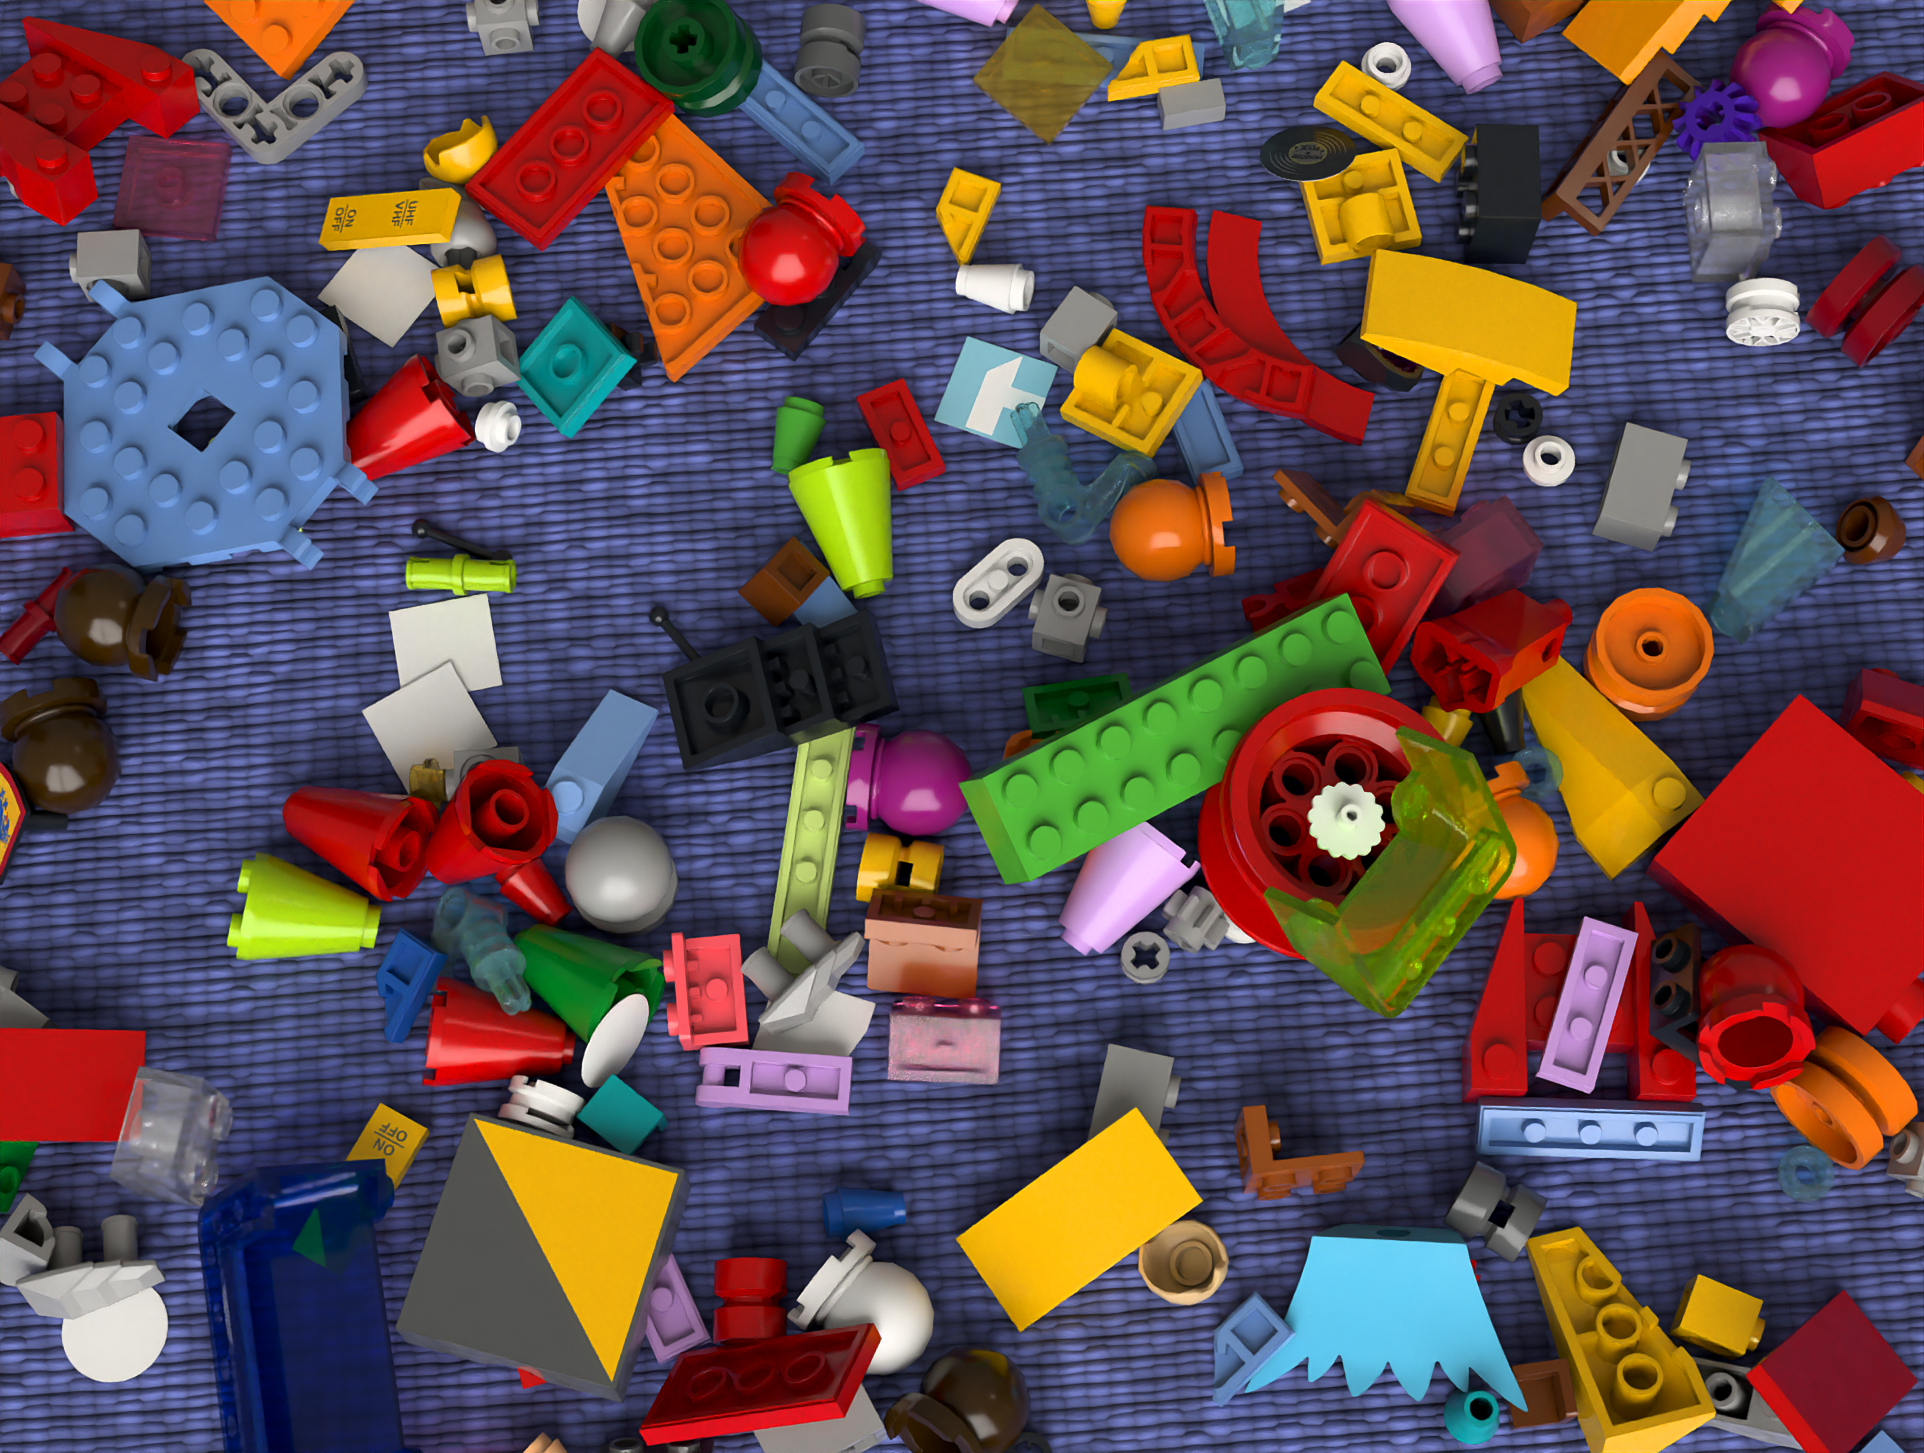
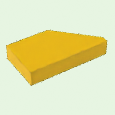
[1107,34,1200,102]
[936,167,1001,266]

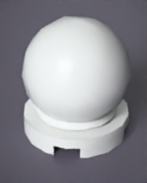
[787,1229,934,1376]

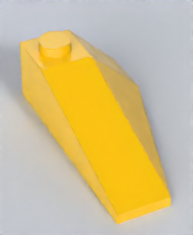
[1522,655,1705,881]
[1525,1227,1716,1453]

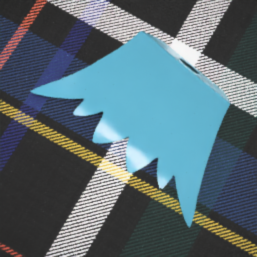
[1245,1224,1528,1412]

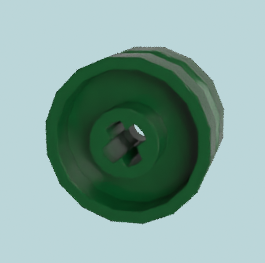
[634,0,763,118]

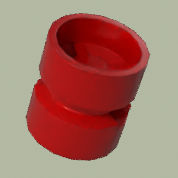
[713,1257,787,1346]

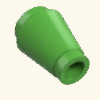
[771,396,826,476]

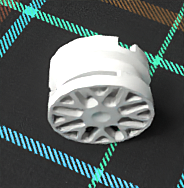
[1726,278,1800,346]
[497,1075,586,1139]

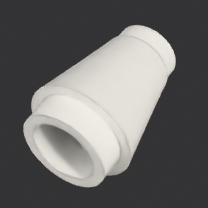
[956,264,1035,314]

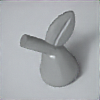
[419,176,497,270]

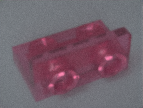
[888,995,1001,1084]

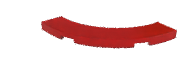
[1142,205,1317,421]
[1206,210,1375,447]

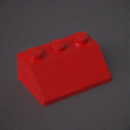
[1758,71,1924,210]
[1838,668,1924,771]

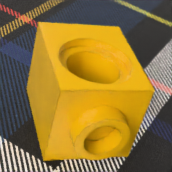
[1668,1274,1765,1361]

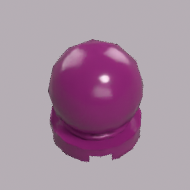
[1728,1,1855,129]
[846,722,972,837]

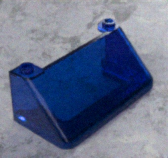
[197,1158,423,1453]

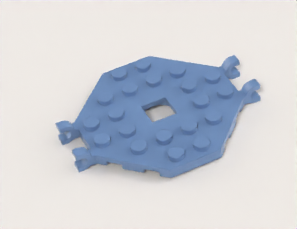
[33,276,379,575]

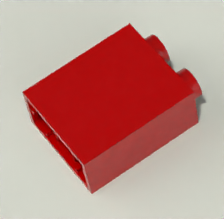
[1646,693,1924,1045]

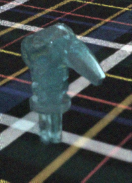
[1010,402,1130,545]
[429,887,532,1015]

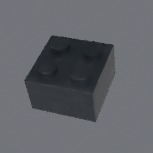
[1454,124,1542,264]

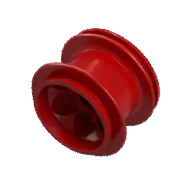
[1197,688,1470,962]

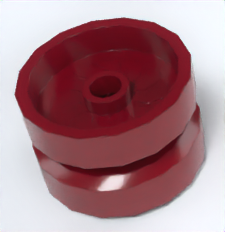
[1805,233,1924,368]

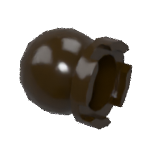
[53,563,192,682]
[0,677,121,815]
[884,1346,1031,1453]

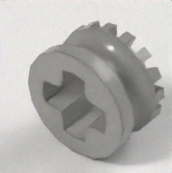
[1120,931,1170,985]

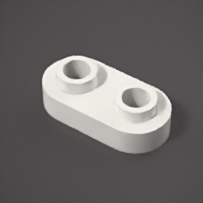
[953,538,1044,628]

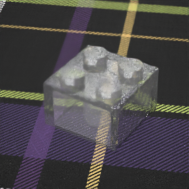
[1683,141,1782,282]
[109,1066,233,1208]

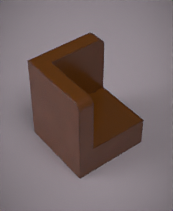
[737,536,831,627]
[1505,1358,1578,1431]

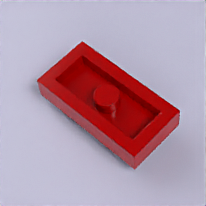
[856,378,945,492]

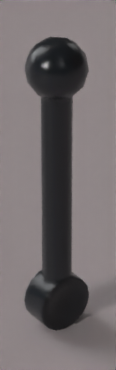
[411,518,513,561]
[648,606,701,661]

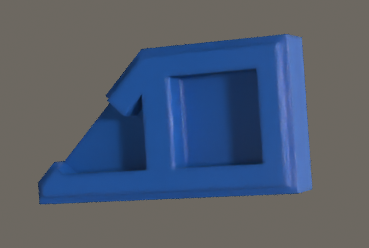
[376,928,449,1044]

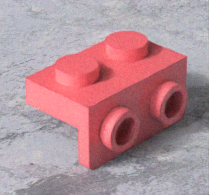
[663,932,750,1051]

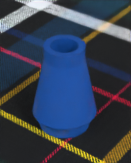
[822,1186,906,1242]

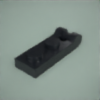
[754,242,882,362]

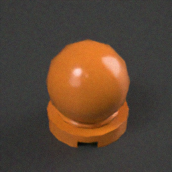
[1109,471,1235,582]
[1456,761,1560,901]

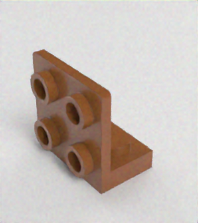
[1272,468,1416,551]
[864,888,983,1000]
[1234,1105,1365,1201]

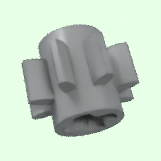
[1161,886,1230,954]

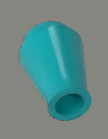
[1443,1387,1500,1445]

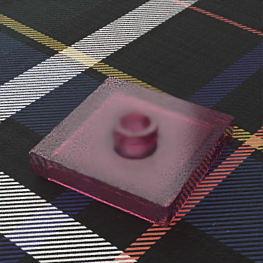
[112,135,232,241]

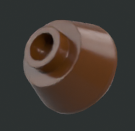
[1835,494,1906,565]

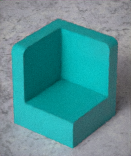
[576,1073,669,1156]

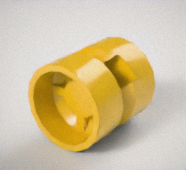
[430,254,517,329]
[856,831,945,903]

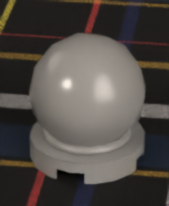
[564,816,679,939]

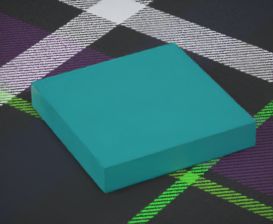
[515,295,637,439]

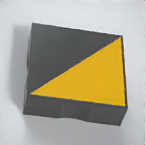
[395,1112,691,1403]

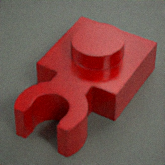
[1241,568,1324,633]

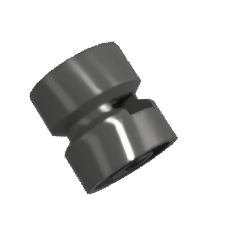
[794,3,866,98]
[1442,1159,1548,1263]

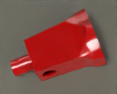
[1410,588,1573,713]

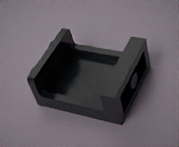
[1649,922,1750,1093]

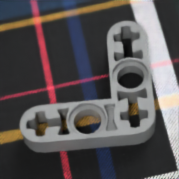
[181,48,368,165]

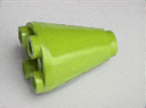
[226,851,382,960]

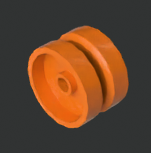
[1582,588,1714,722]
[1770,1026,1918,1170]

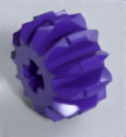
[1672,78,1764,169]

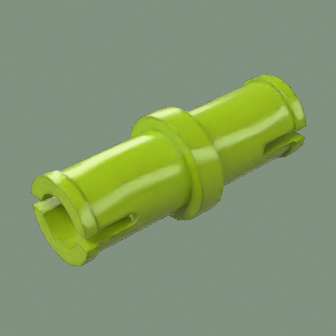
[406,554,517,595]

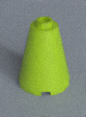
[787,448,893,599]

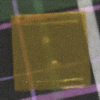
[972,3,1114,146]

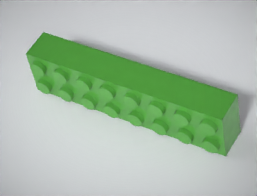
[958,593,1392,885]

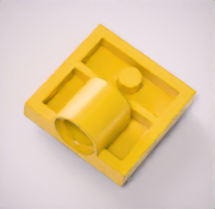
[1299,148,1422,265]
[1060,328,1204,462]

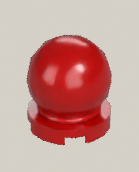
[738,171,866,307]
[1696,944,1816,1090]

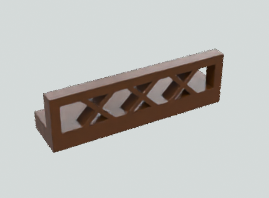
[1541,49,1703,237]

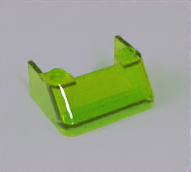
[1263,725,1517,1018]

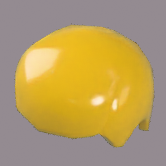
[423,115,499,184]

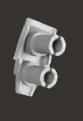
[740,909,866,1036]
[16,1214,165,1320]

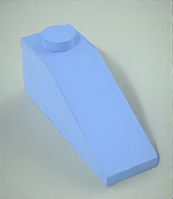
[544,689,659,844]

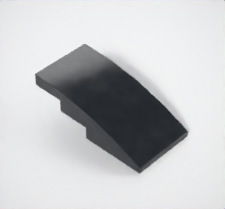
[662,609,900,772]

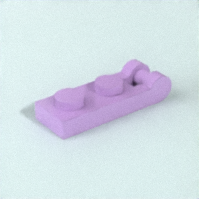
[695,1047,853,1116]

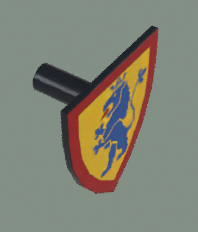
[0,759,68,885]

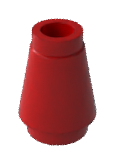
[494,856,573,927]

